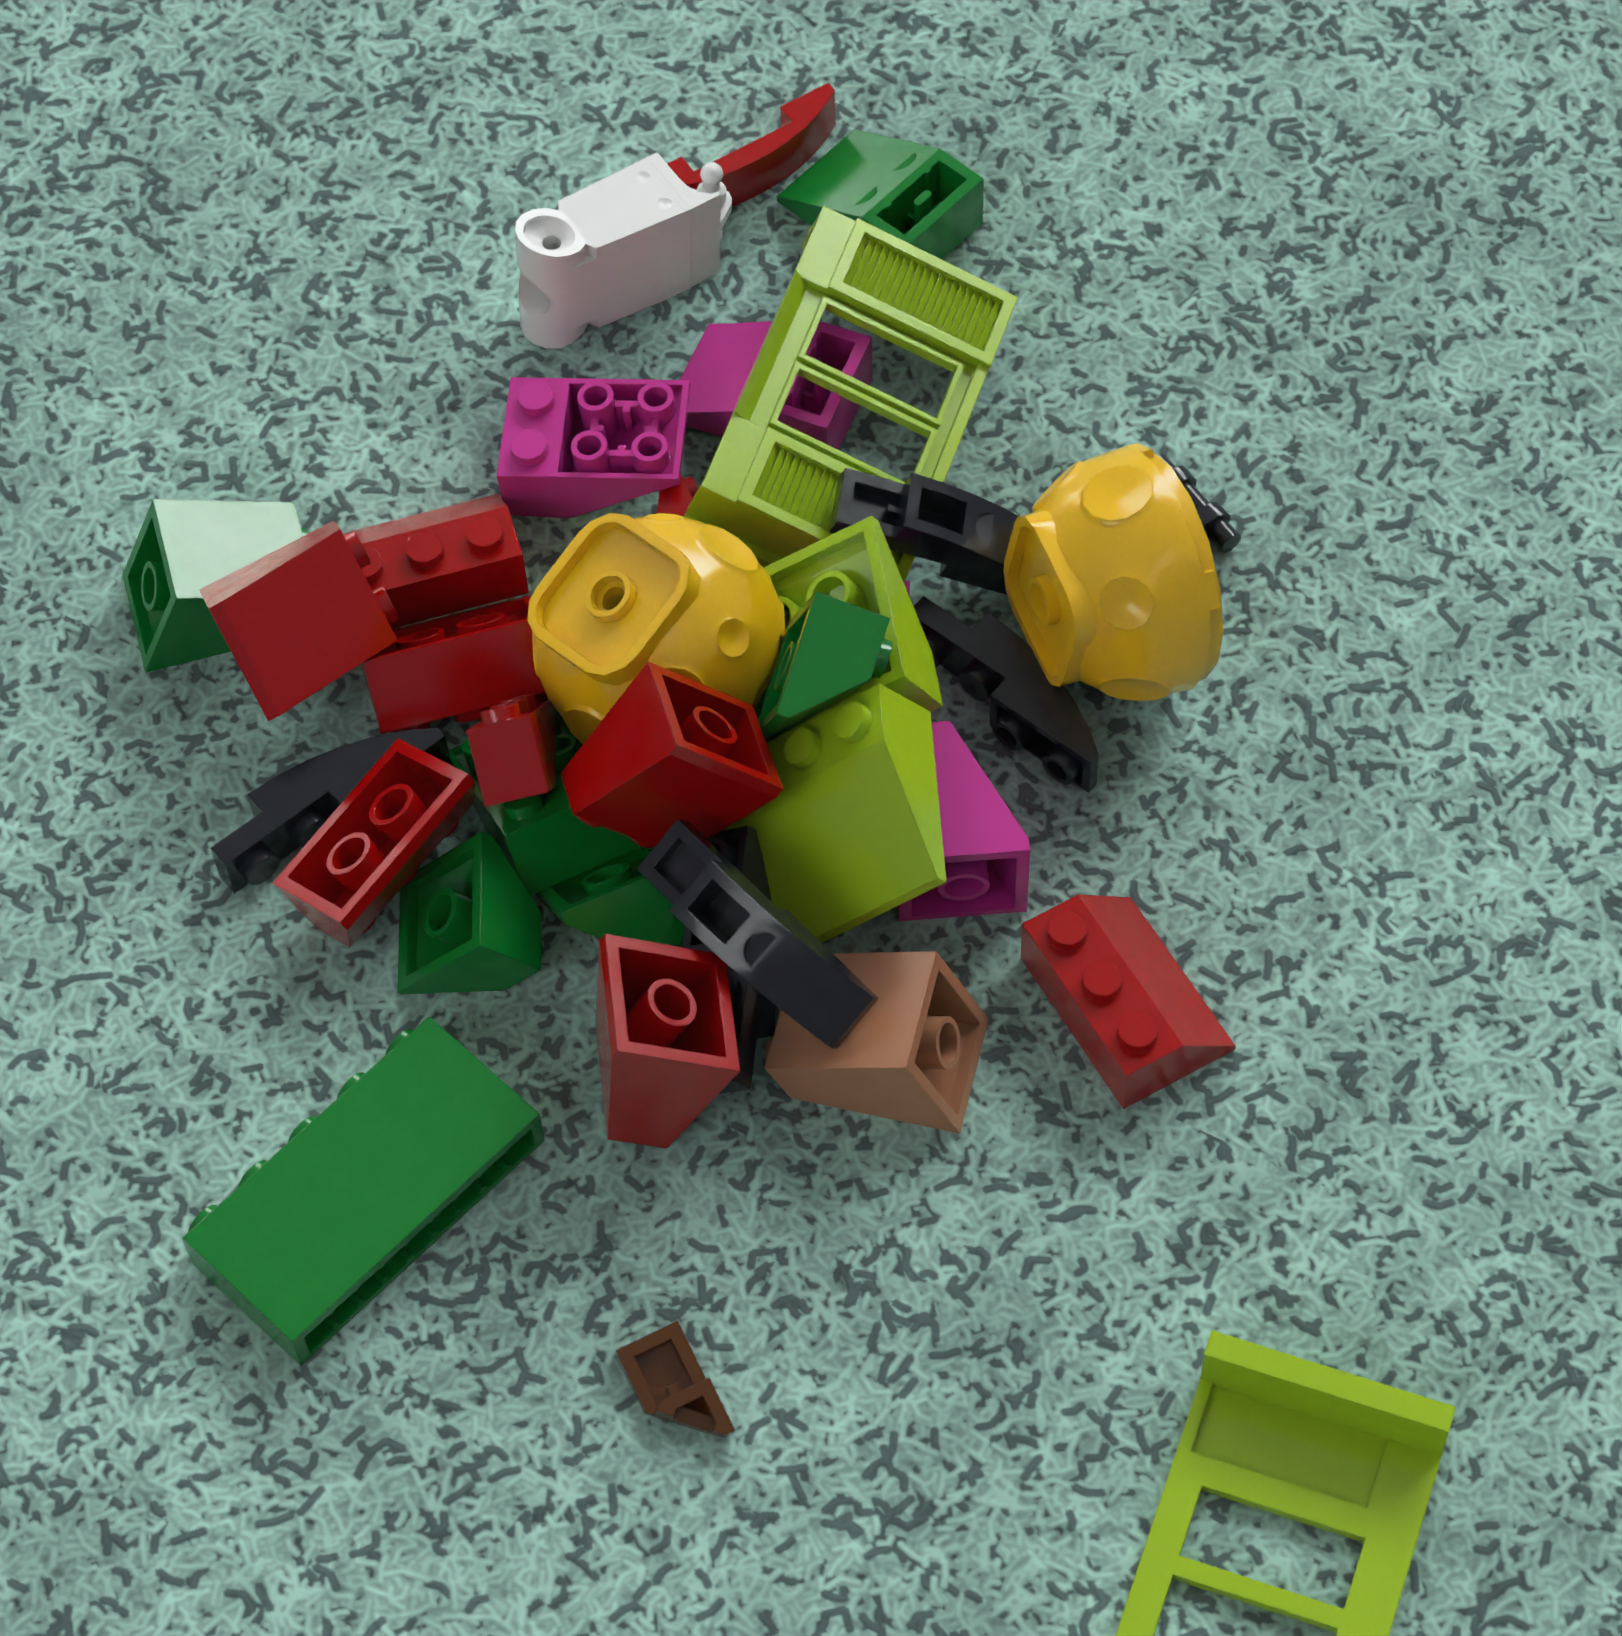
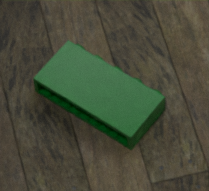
[182,1017,545,1366]

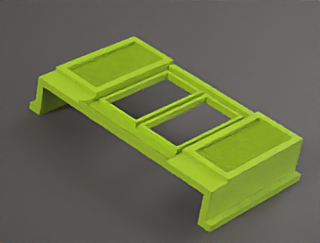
[684,206,1018,581]
[1115,1330,1456,1636]

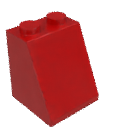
[199,521,400,721]
[560,662,784,848]
[595,934,740,1149]

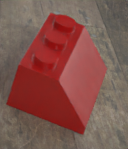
[343,494,529,629]
[361,595,549,734]
[272,738,475,948]
[1020,894,1236,1109]

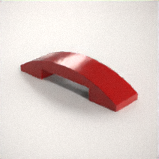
[667,82,836,206]

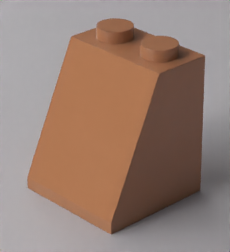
[764,951,989,1134]

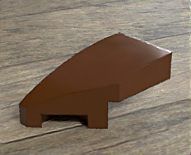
[615,1321,735,1438]

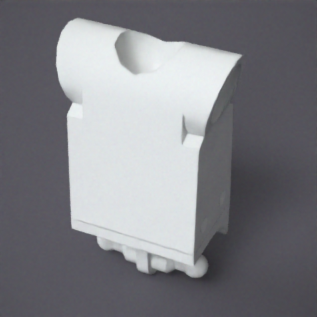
[515,152,732,348]

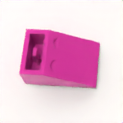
[680,321,873,450]
[497,377,691,518]

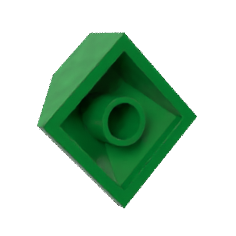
[758,591,893,741]
[397,831,543,994]
[536,847,685,947]

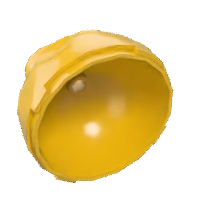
[1003,443,1223,701]
[527,513,786,744]

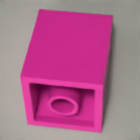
[898,721,1030,921]

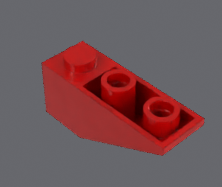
[466,693,556,807]

